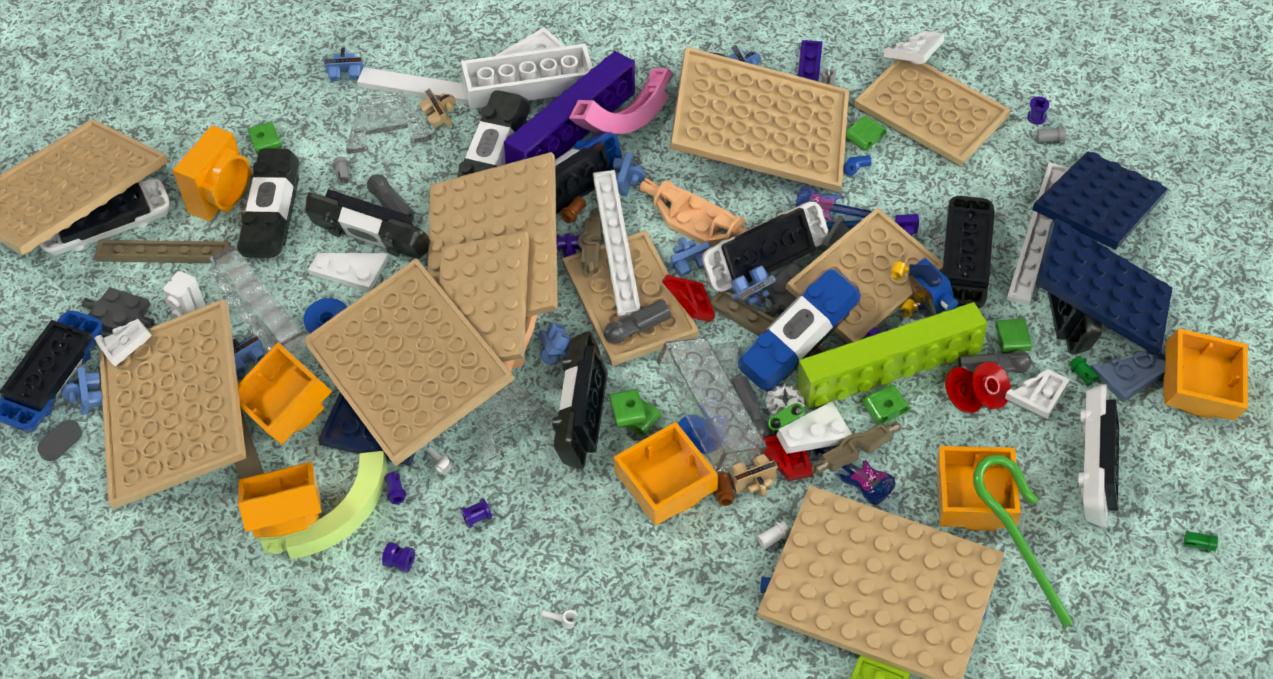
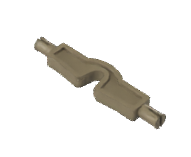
[578,209,603,278]
[812,421,901,475]

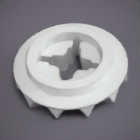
[766,383,805,415]

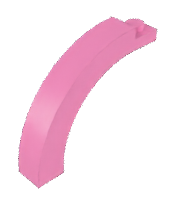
[569,68,673,134]

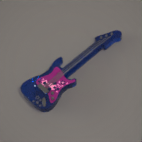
[796,186,872,221]
[814,447,896,505]

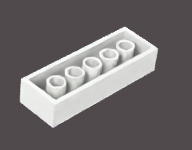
[461,43,593,109]

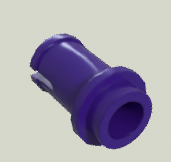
[556,234,580,252]
[384,472,406,504]

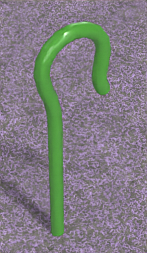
[973,455,1073,627]

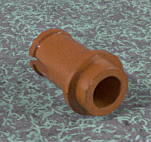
[561,196,587,223]
[715,472,735,506]

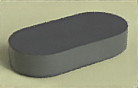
[38,420,82,461]

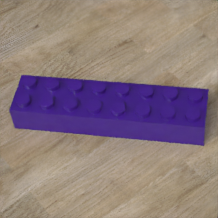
[504,51,635,164]

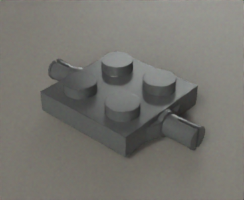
[762,262,803,317]
[82,287,154,333]

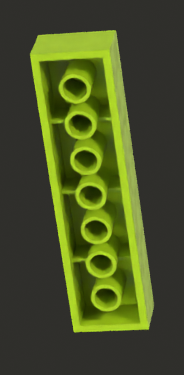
[797,302,987,409]

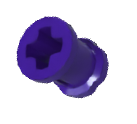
[1027,96,1049,125]
[460,498,492,529]

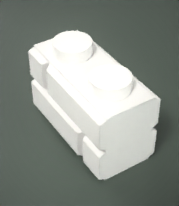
[163,271,206,319]

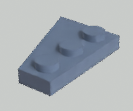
[1091,348,1166,403]

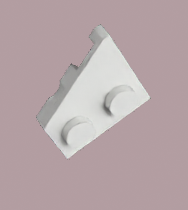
[94,319,152,366]
[1005,369,1070,419]

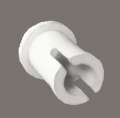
[756,521,790,550]

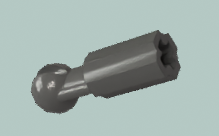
[367,174,415,222]
[604,300,671,344]
[958,350,1032,373]
[728,376,771,441]

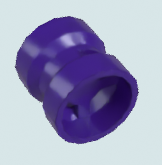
[382,542,415,573]

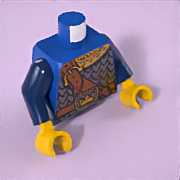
[890,258,958,317]

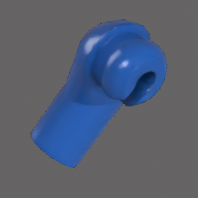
[843,155,871,176]

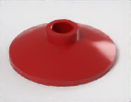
[972,362,1011,409]
[945,367,982,413]

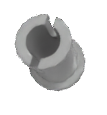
[822,68,837,87]
[1037,126,1066,143]
[332,156,351,185]

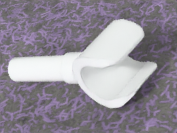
[427,447,452,475]
[541,610,578,629]

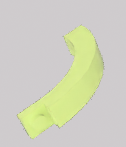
[260,451,387,559]

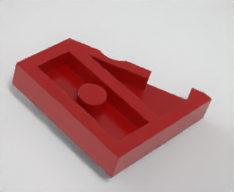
[662,275,715,322]
[755,436,813,481]

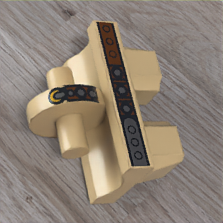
[419,88,456,128]
[732,454,778,497]

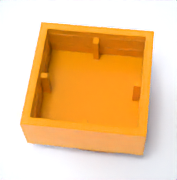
[173,125,252,221]
[1163,328,1248,421]
[238,342,332,445]
[613,422,718,526]
[936,446,1021,531]
[238,461,322,538]

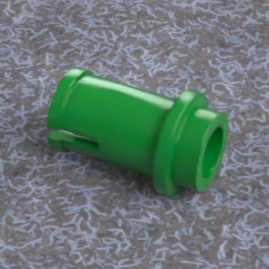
[1069,356,1099,387]
[1184,530,1218,553]

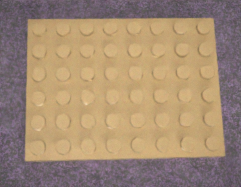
[669,47,849,192]
[0,119,168,255]
[428,152,557,317]
[302,258,515,467]
[99,299,246,509]
[757,485,1004,679]

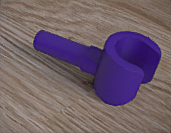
[562,233,576,258]

